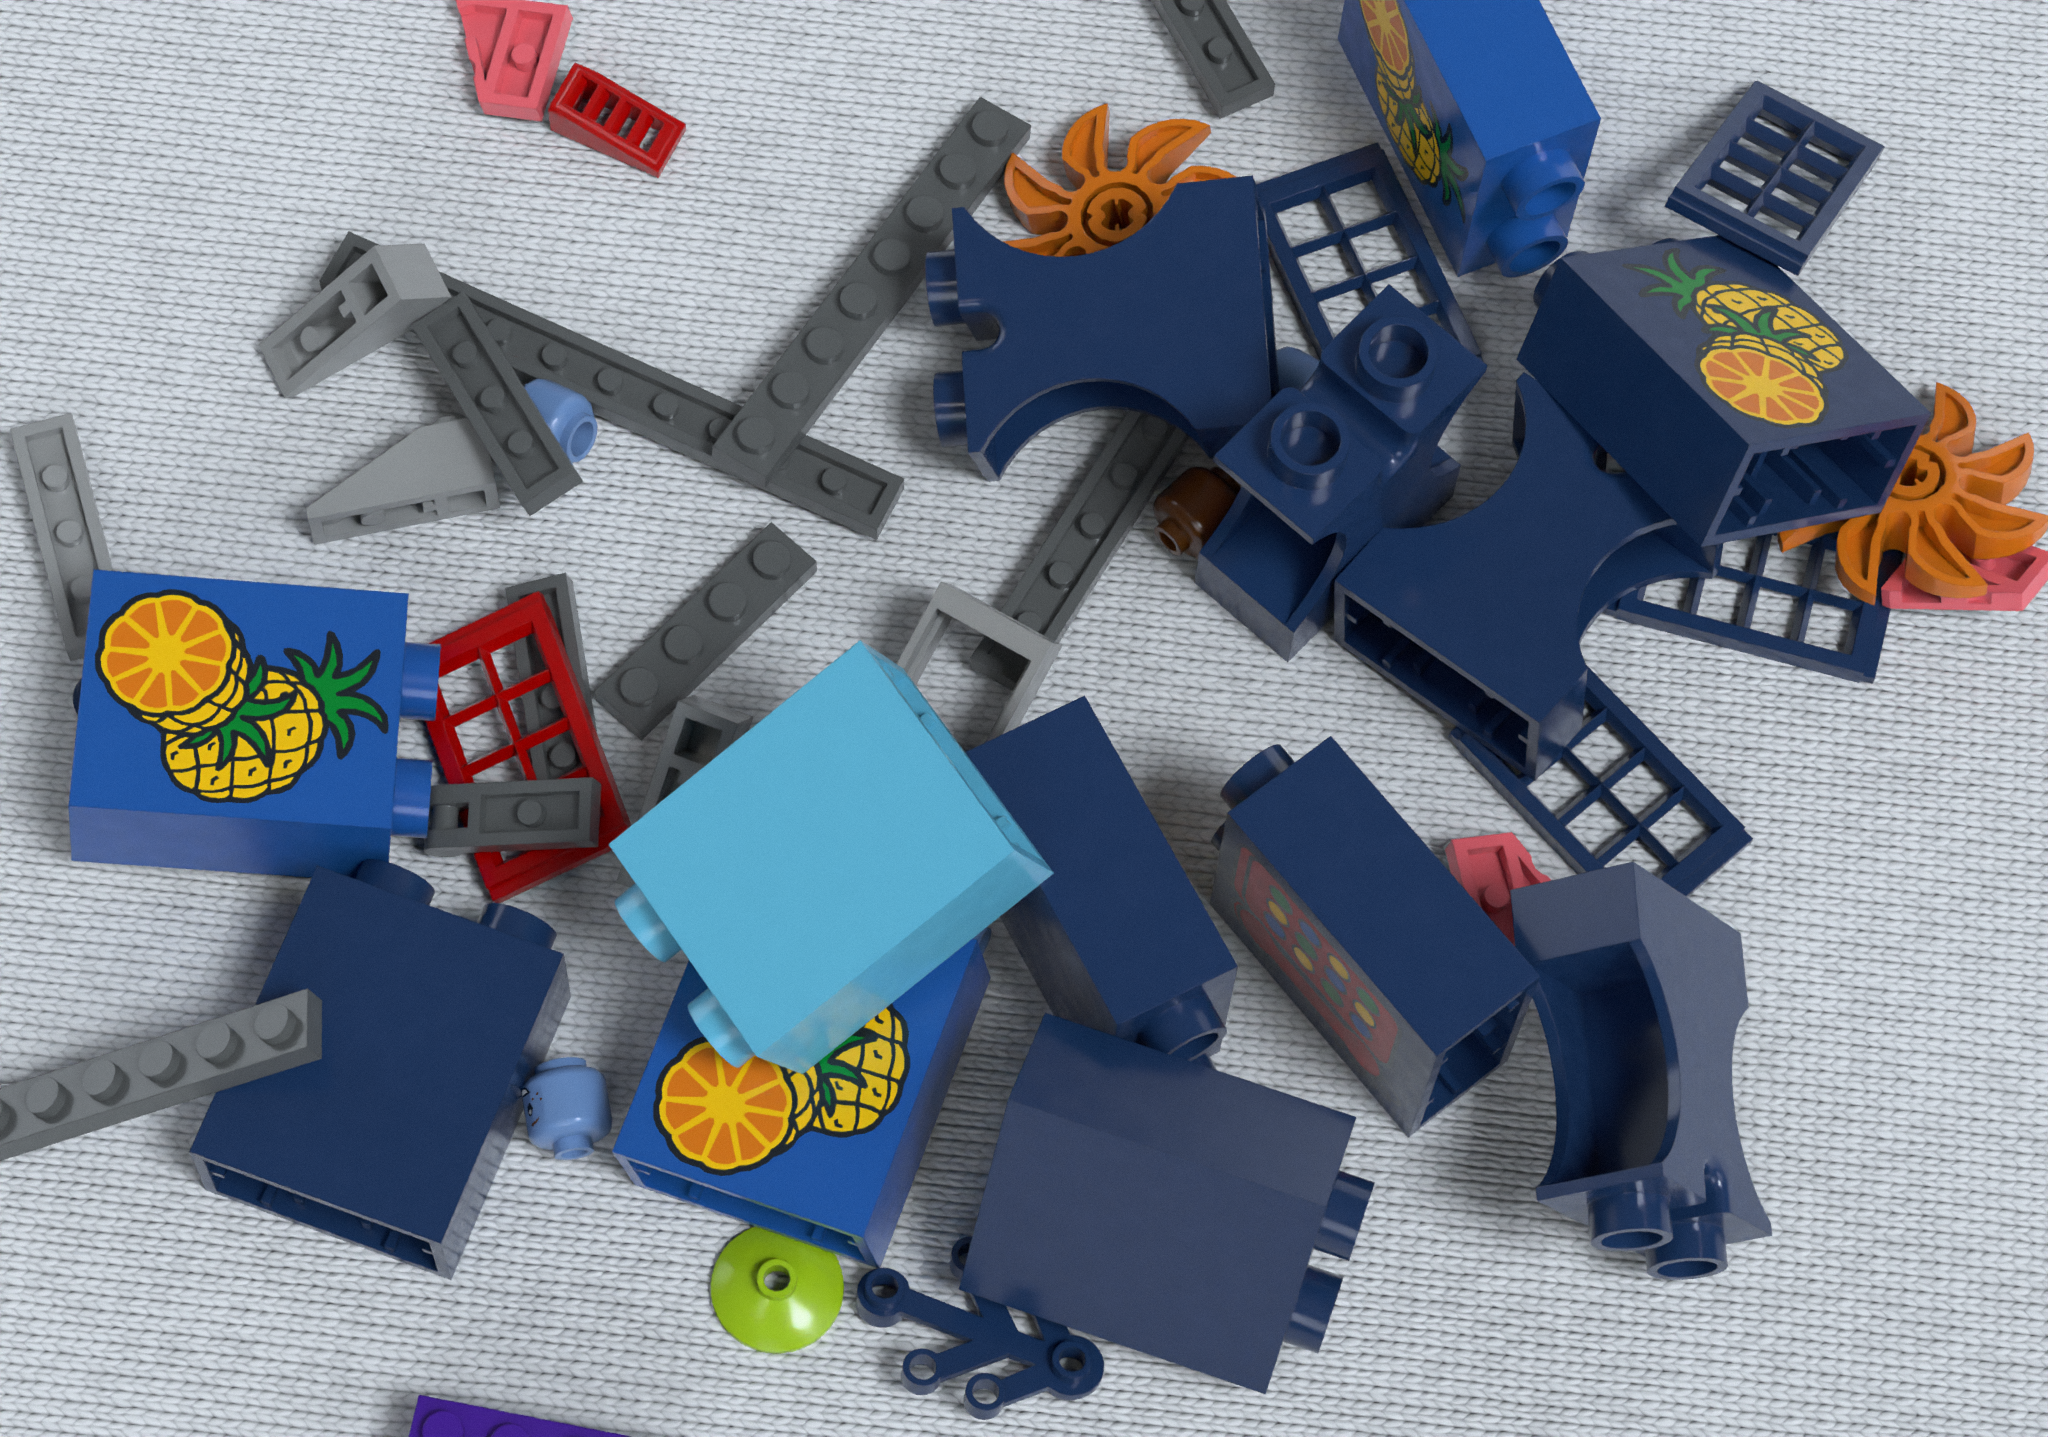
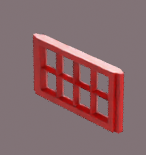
[426,591,632,903]

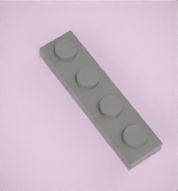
[10,413,114,661]

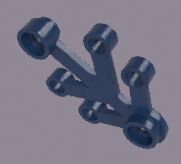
[855,1237,1104,1420]

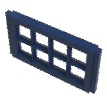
[1664,80,1885,276]
[1256,142,1484,362]
[1603,531,1904,684]
[1448,665,1753,898]

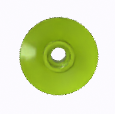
[711,1226,844,1354]

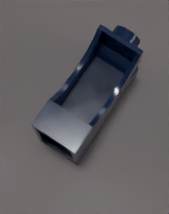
[925,175,1280,482]
[1194,284,1488,662]
[1334,372,1723,781]
[1510,862,1772,1280]

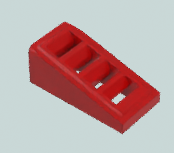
[548,62,686,178]

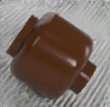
[1153,467,1241,559]

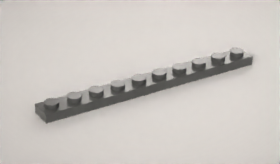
[319,231,904,540]

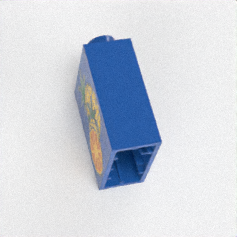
[1338,0,1601,278]
[68,569,441,879]
[612,938,991,1269]

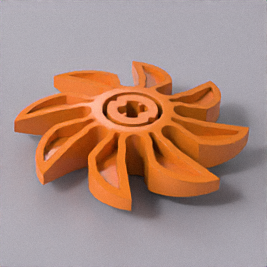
[1003,103,1236,257]
[1777,382,2048,606]

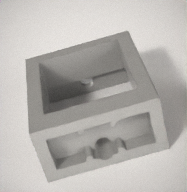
[896,582,1063,753]

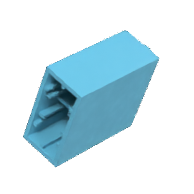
[608,640,1054,1074]

